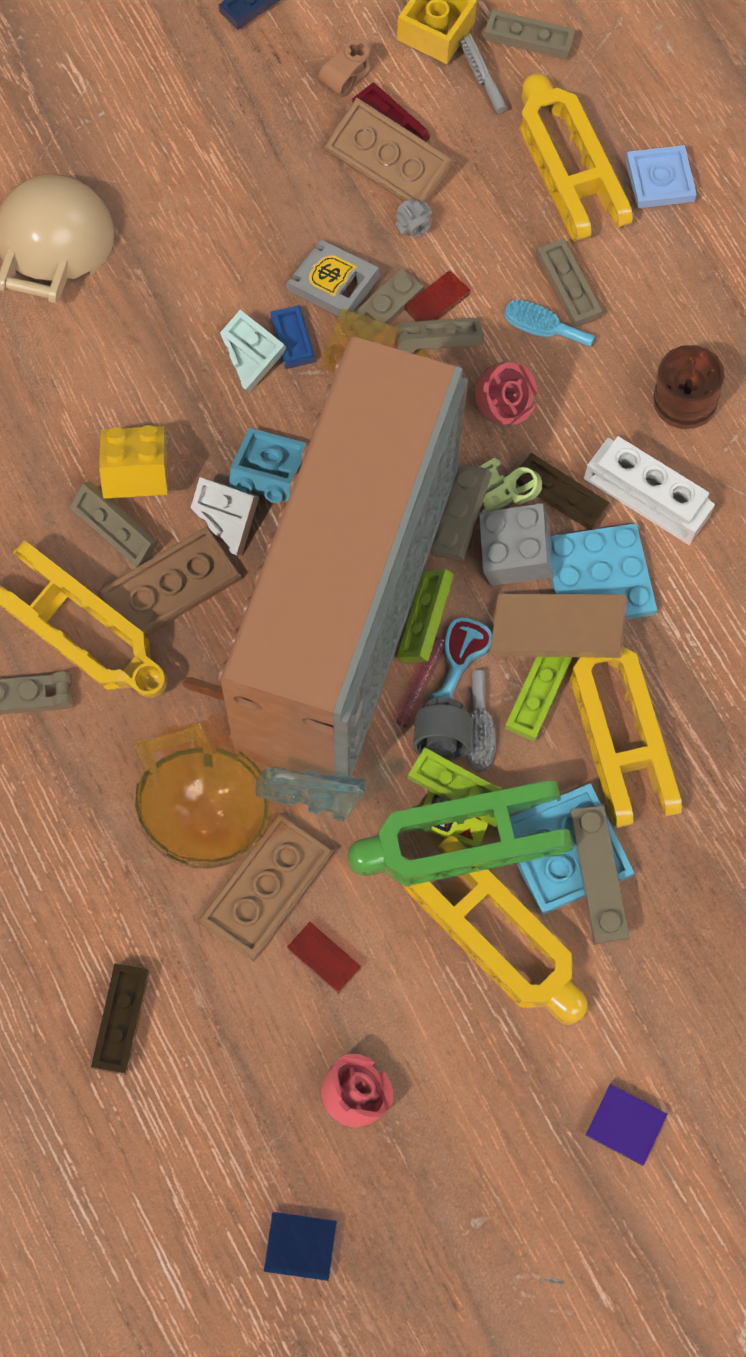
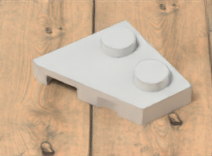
[191,477,259,556]

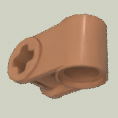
[318,39,371,97]

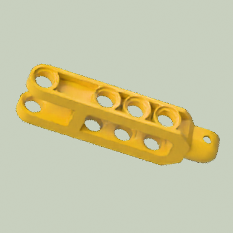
[519,73,633,242]
[0,540,167,698]
[570,646,682,828]
[402,835,588,1025]

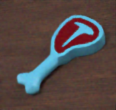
[429,618,492,700]

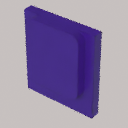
[585,1084,667,1166]

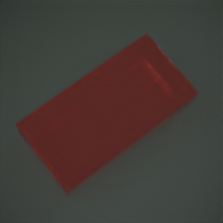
[405,270,470,321]
[287,922,361,994]

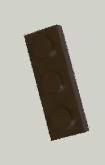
[516,453,610,530]
[91,963,150,1075]

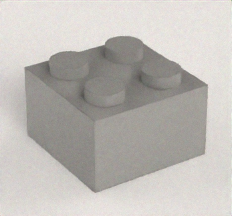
[479,503,554,586]

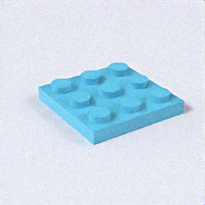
[550,523,657,620]
[510,783,635,916]

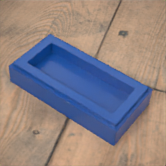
[270,305,315,369]

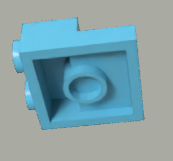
[229,428,306,503]

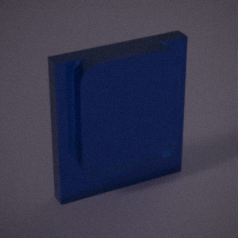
[264,1212,337,1281]

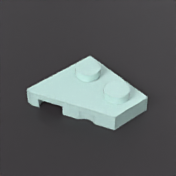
[220,310,287,394]

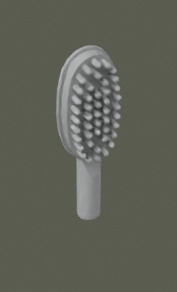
[460,33,507,114]
[466,670,496,772]

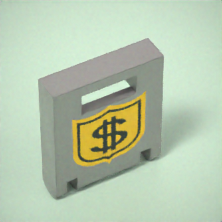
[286,240,380,319]

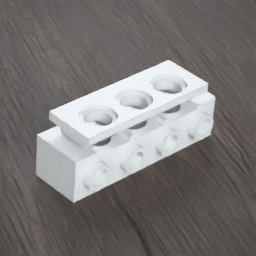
[584,436,715,546]

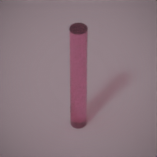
[396,637,445,728]

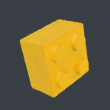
[397,0,477,64]
[99,425,168,499]

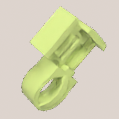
[479,458,542,512]

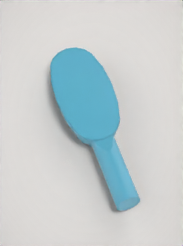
[504,299,595,347]

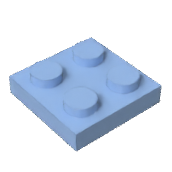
[625,145,697,209]

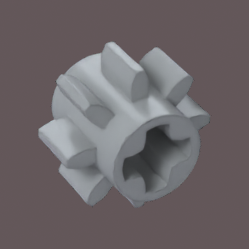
[395,199,433,237]

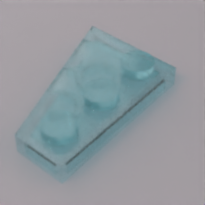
[256,767,365,821]

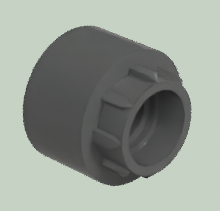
[413,697,472,761]

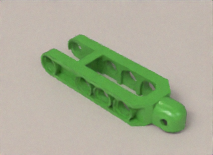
[348,781,574,887]

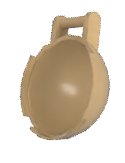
[0,174,114,304]

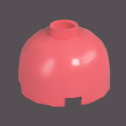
[474,362,537,425]
[321,1054,393,1128]

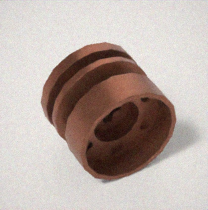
[653,345,725,429]

